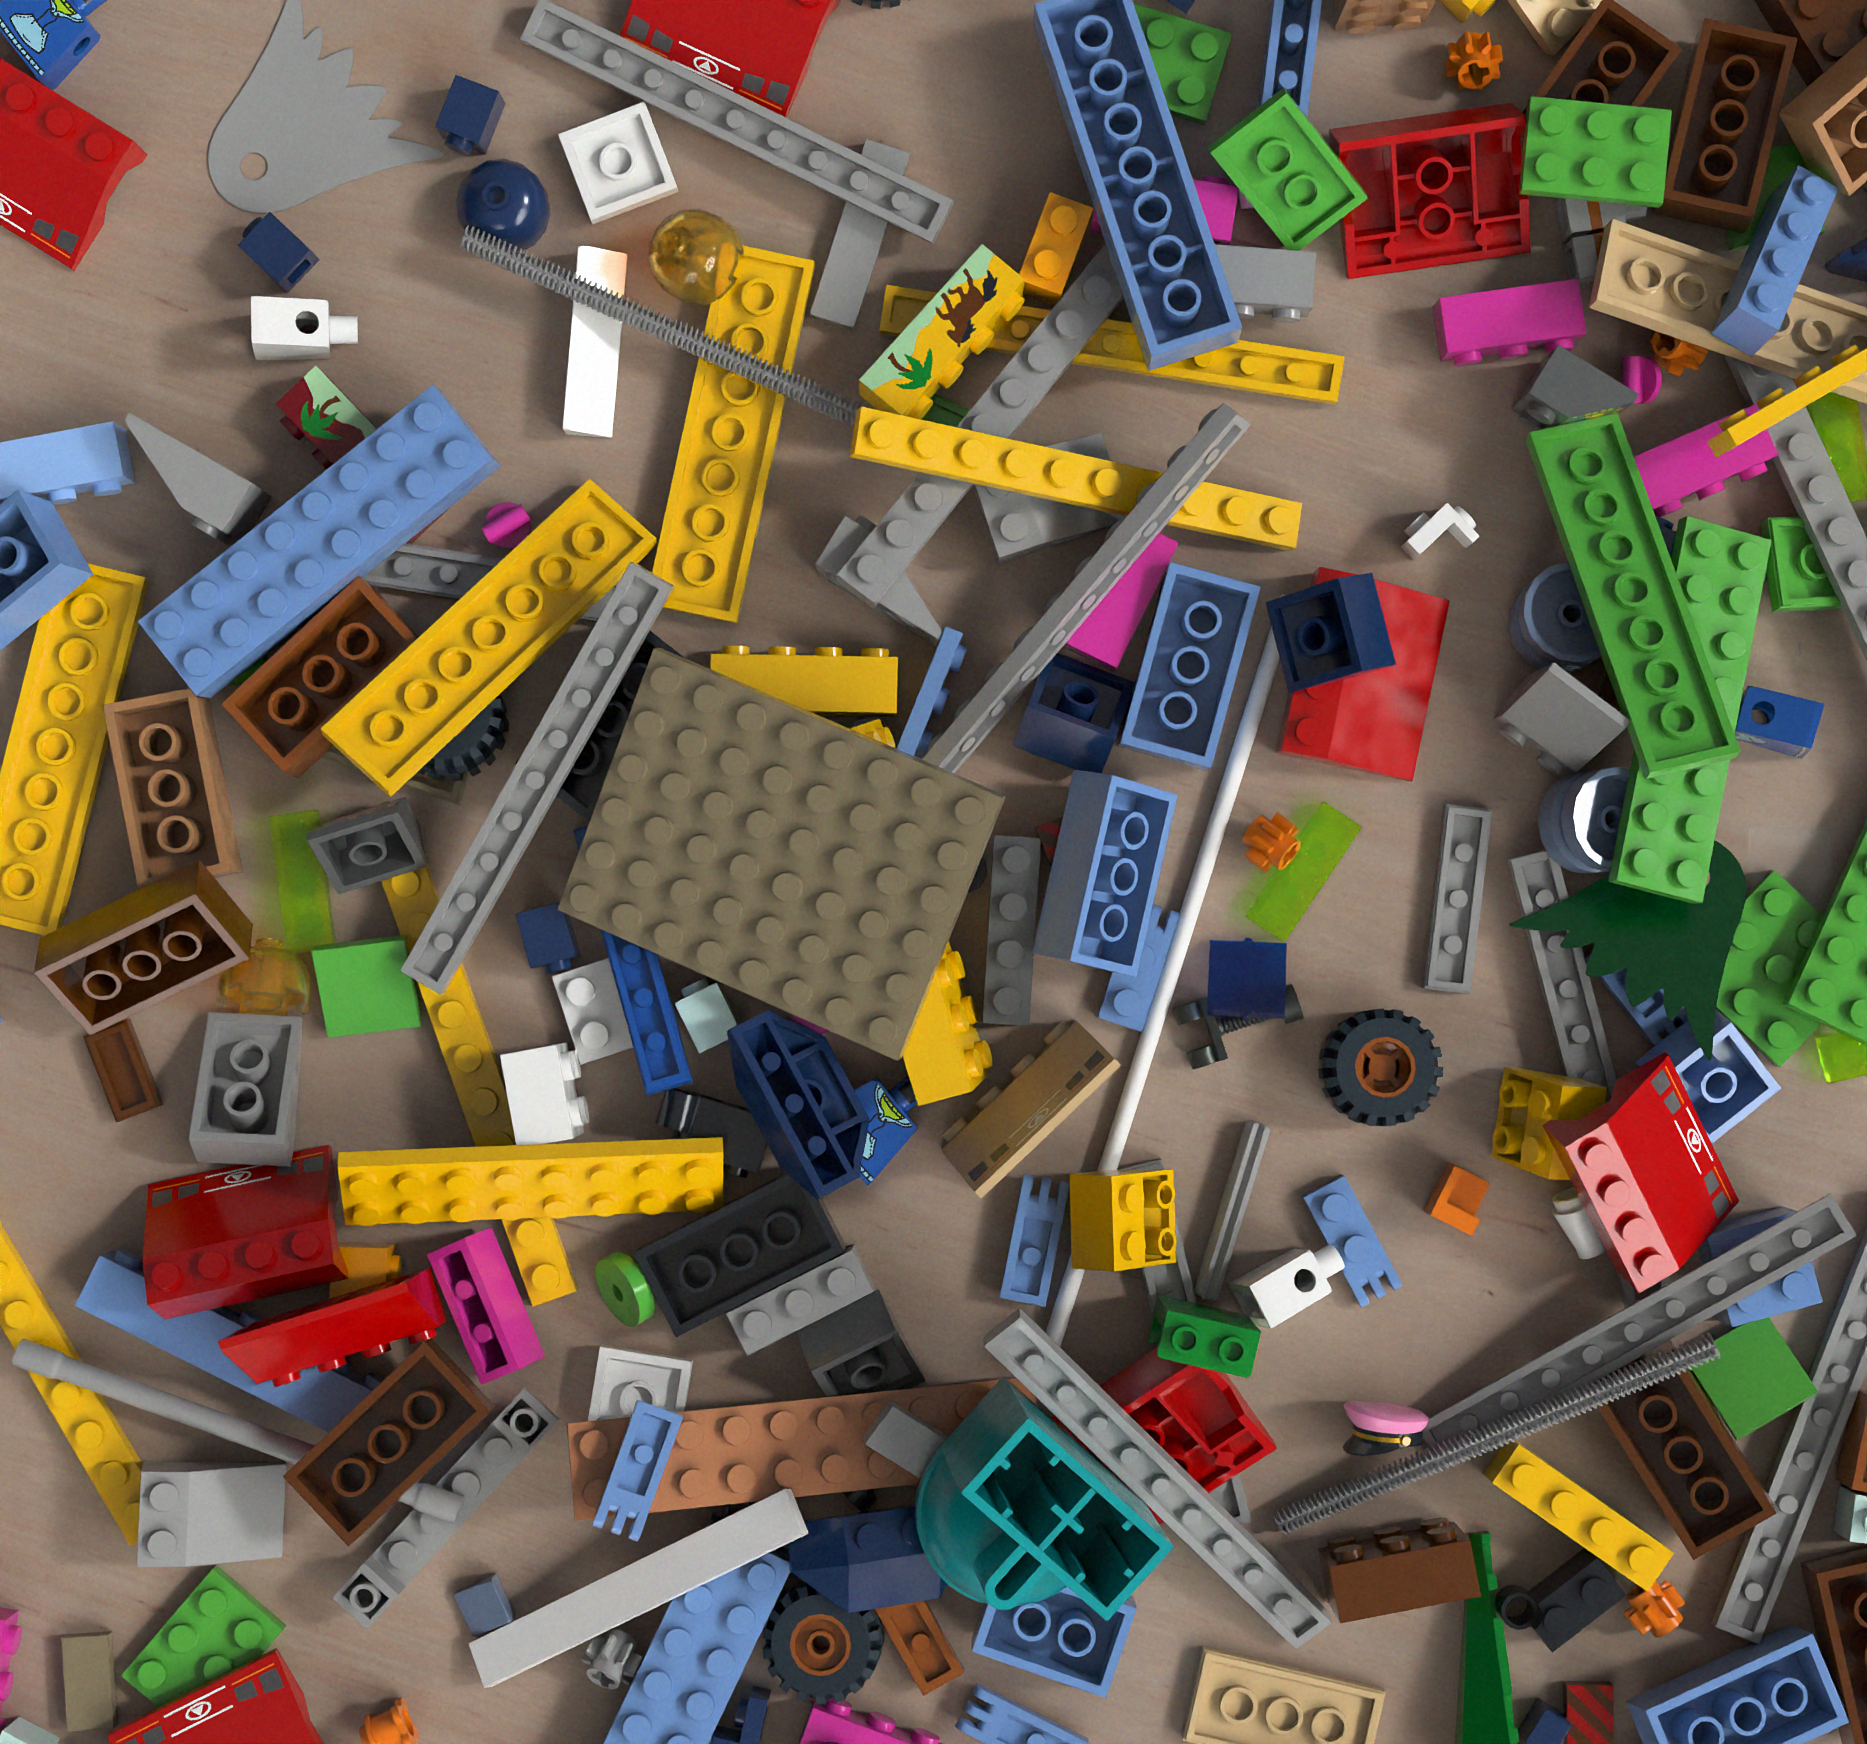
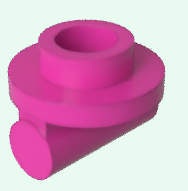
[1622,356,1662,404]
[481,502,531,549]

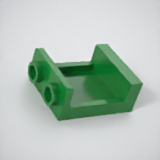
[1147,1294,1261,1378]

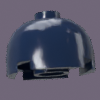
[456,159,551,252]

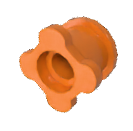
[359,1698,419,1744]

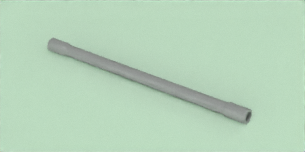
[12,1338,465,1524]

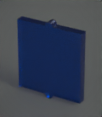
[1207,938,1287,1021]

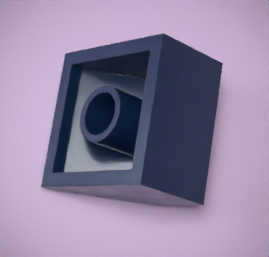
[1265,573,1396,693]
[1012,653,1135,773]

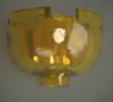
[648,209,744,305]
[215,938,312,1016]

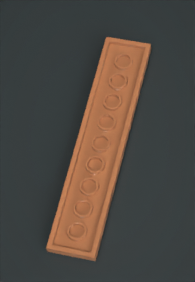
[566,1378,1037,1521]

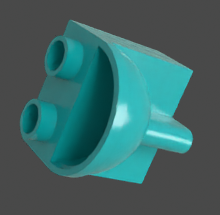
[915,1376,1174,1621]

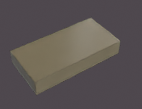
[61,1631,118,1732]

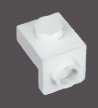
[1400,503,1479,560]

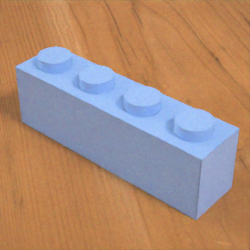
[0,421,135,505]

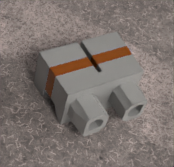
[1555,198,1647,287]

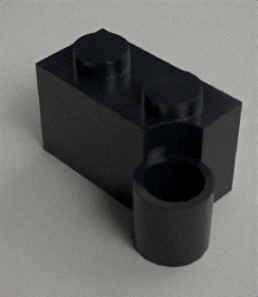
[655,1088,768,1178]
[1495,1548,1627,1653]

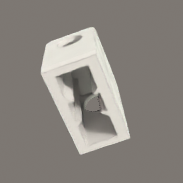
[251,296,358,360]
[1227,1244,1345,1328]

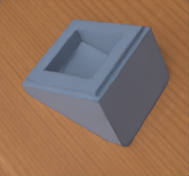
[453,1573,516,1636]

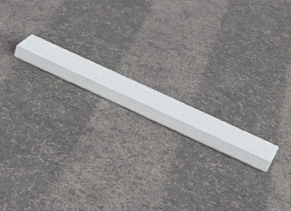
[468,1489,809,1688]

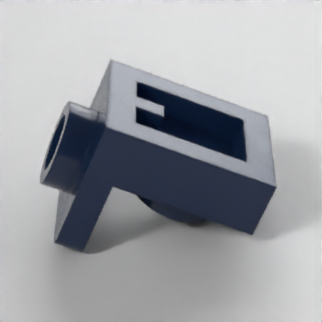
[710,1686,771,1744]

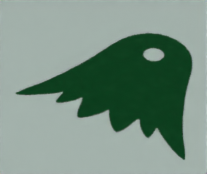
[1509,840,1746,1060]

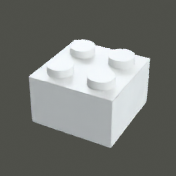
[500,1042,589,1145]

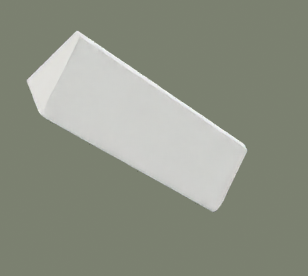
[563,245,628,438]

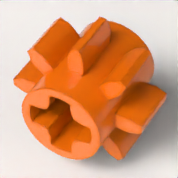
[1444,31,1503,90]
[1650,331,1710,377]
[1242,812,1301,873]
[1624,1580,1685,1638]

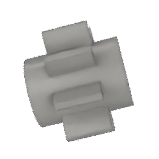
[581,1629,643,1689]

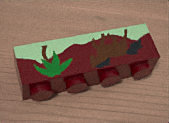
[276,366,449,544]

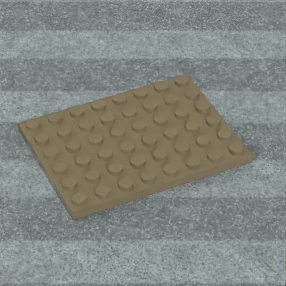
[557,648,1006,1061]

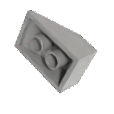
[124,413,272,544]
[972,433,1127,564]
[815,515,942,647]
[1494,663,1630,775]
[188,1012,303,1167]
[137,1462,286,1567]

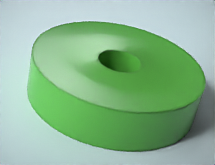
[595,1251,655,1327]

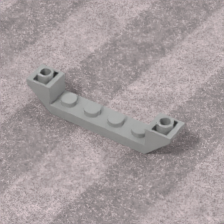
[332,1387,560,1629]

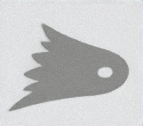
[208,0,445,213]

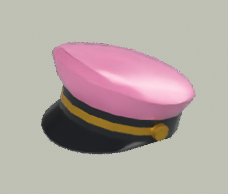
[1342,1400,1429,1456]

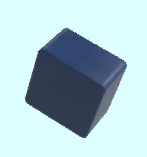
[1517,1698,1571,1744]

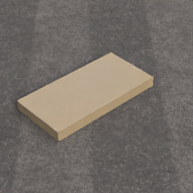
[1182,1646,1386,1744]

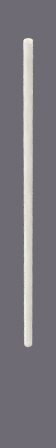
[1046,594,1285,1347]

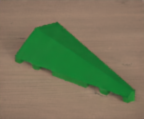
[1455,1531,1519,1744]

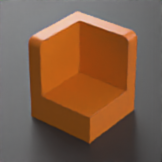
[1423,1162,1489,1236]

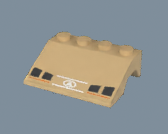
[941,1020,1121,1199]

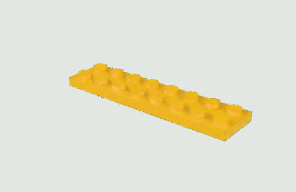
[652,241,815,624]
[321,479,657,797]
[0,563,150,936]
[337,1137,723,1226]

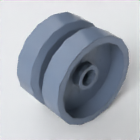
[1508,561,1601,673]
[1538,767,1630,874]

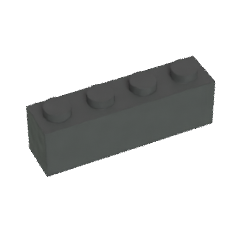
[982,835,1041,1026]

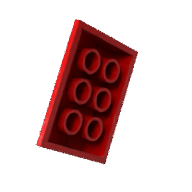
[1276,567,1450,782]
[218,1267,447,1387]

